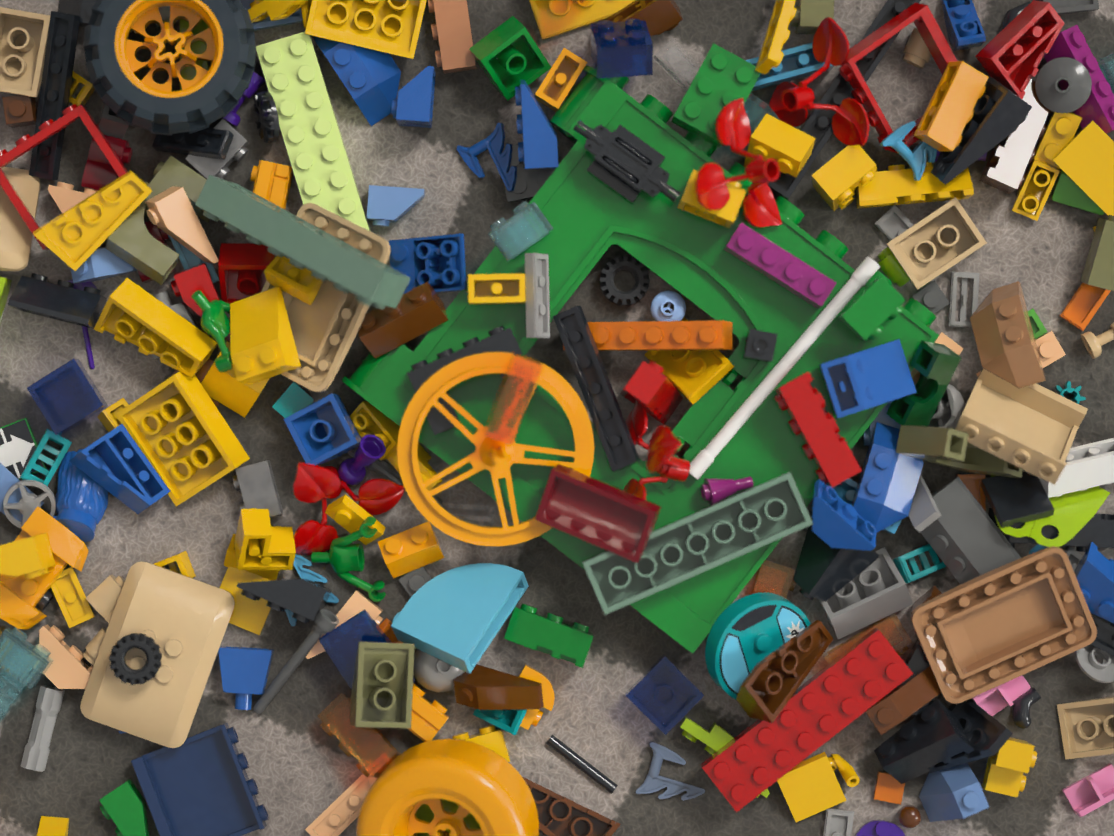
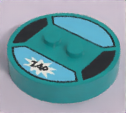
[705,592,811,700]

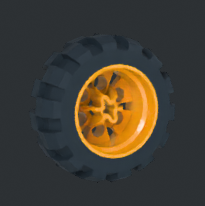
[83,0,256,136]

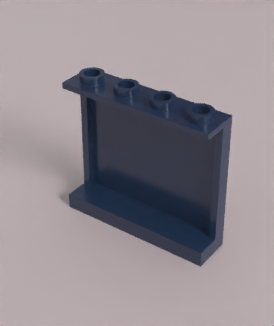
[131,723,269,836]

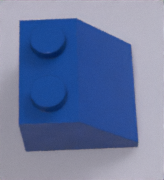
[391,66,436,128]
[284,393,361,466]

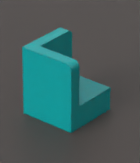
[272,382,314,418]

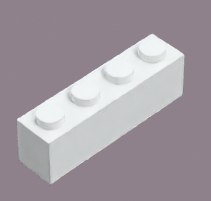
[1038,438,1114,498]

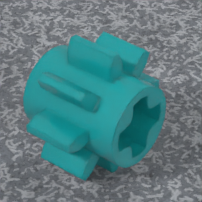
[1054,381,1086,404]

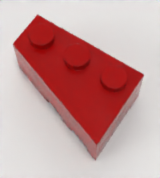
[976,0,1065,99]

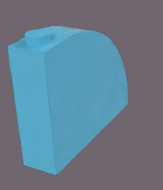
[391,563,529,674]

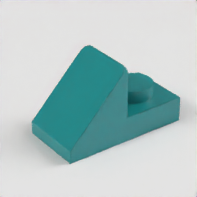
[473,709,527,735]

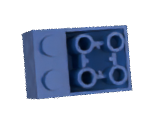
[515,80,558,169]
[389,233,467,294]
[819,339,916,418]

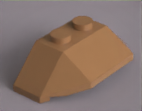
[970,281,1046,389]

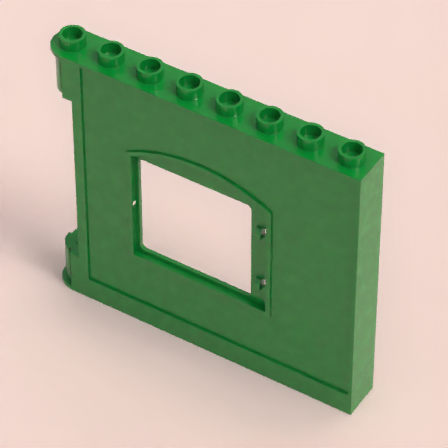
[341,60,939,654]

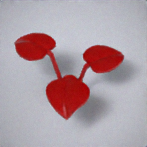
[764,17,869,146]
[696,98,782,227]
[623,403,690,500]
[293,462,405,555]

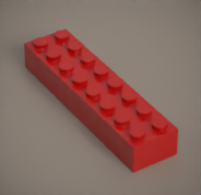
[700,628,913,812]

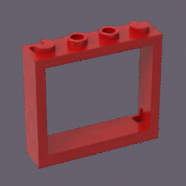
[839,3,957,154]
[0,104,128,251]

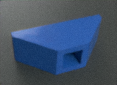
[941,0,986,51]
[812,479,877,551]

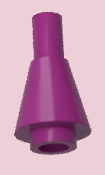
[700,476,754,505]

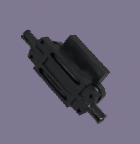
[573,120,681,204]

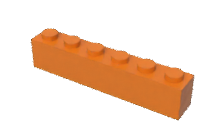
[563,320,732,351]

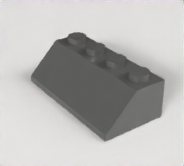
[908,477,1021,584]

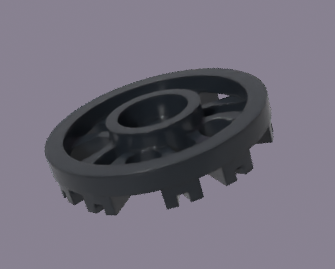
[253,91,279,143]

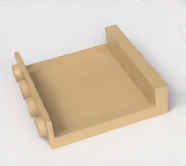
[955,369,1088,485]

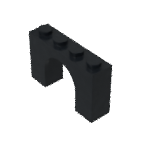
[407,325,538,435]

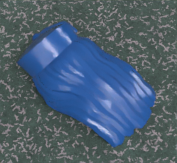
[53,449,108,542]

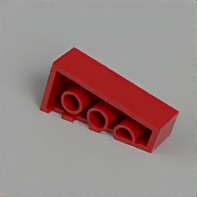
[620,360,683,425]
[774,371,862,487]

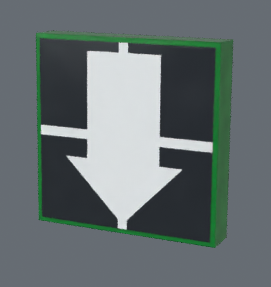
[0,418,47,480]

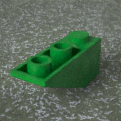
[99,779,149,836]

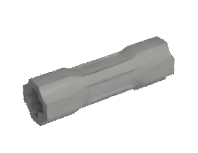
[20,685,65,772]

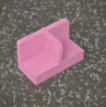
[971,675,1031,716]
[1062,763,1114,817]

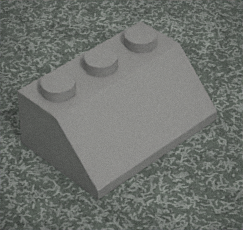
[818,547,913,639]

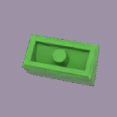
[1052,171,1104,215]

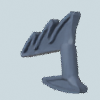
[635,742,705,801]

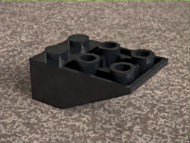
[236,579,332,624]

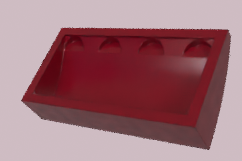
[535,464,661,563]

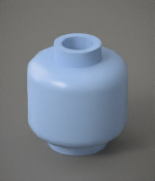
[650,290,686,321]

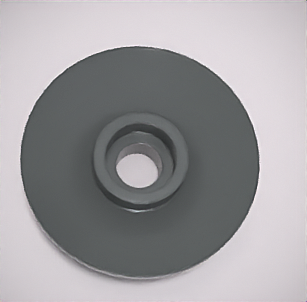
[1035,57,1092,113]

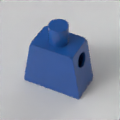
[218,646,274,710]

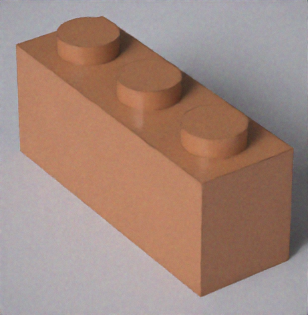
[428,0,477,74]

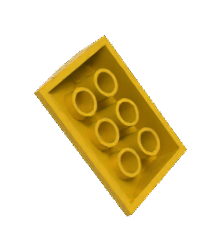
[305,0,427,59]
[115,371,250,507]

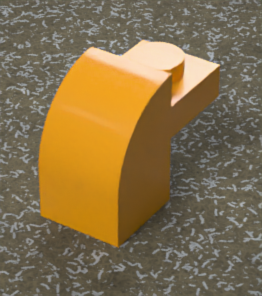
[519,664,554,730]

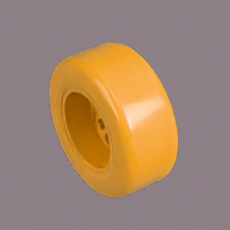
[357,739,539,836]

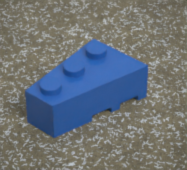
[69,424,170,514]
[1074,541,1114,623]

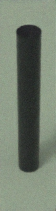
[546,735,618,794]

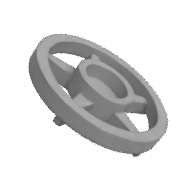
[3,480,56,528]

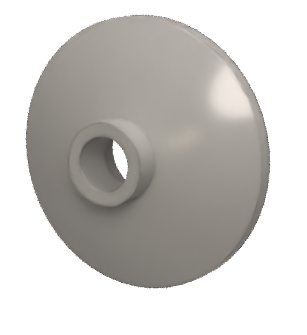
[1075,644,1114,683]

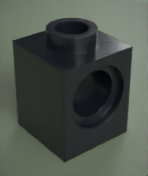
[743,329,778,363]

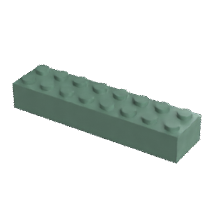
[195,175,411,310]
[582,472,813,615]

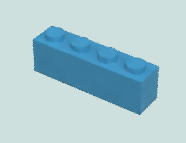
[745,42,834,91]

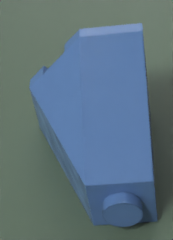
[919,763,989,822]

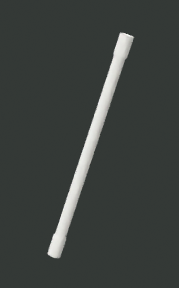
[689,256,880,480]

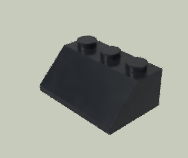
[7,273,107,329]

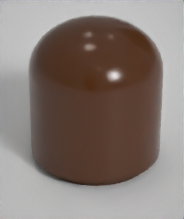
[898,805,921,828]

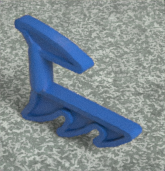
[457,123,517,191]

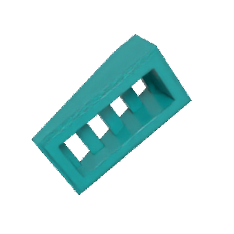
[20,428,72,486]
[892,544,946,584]

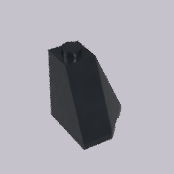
[793,515,880,602]

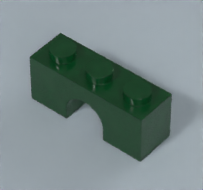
[886,340,962,427]

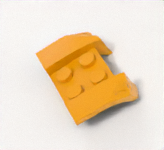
[0,506,88,630]

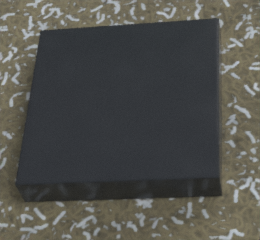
[980,470,1055,528]

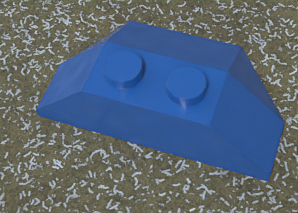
[312,36,401,126]
[851,422,924,533]

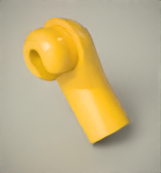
[828,754,860,787]

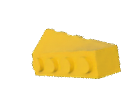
[856,162,974,209]
[94,278,217,377]

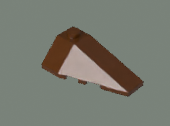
[736,620,833,723]

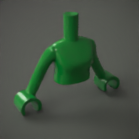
[191,290,233,372]
[311,516,386,602]

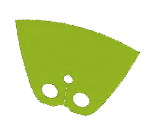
[991,476,1110,547]

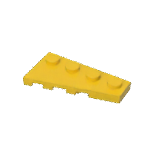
[33,170,152,271]

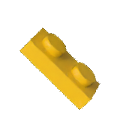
[325,494,386,545]
[51,567,95,628]

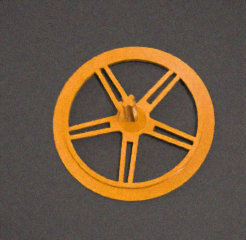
[397,352,594,546]

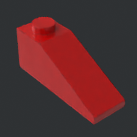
[171,262,230,343]

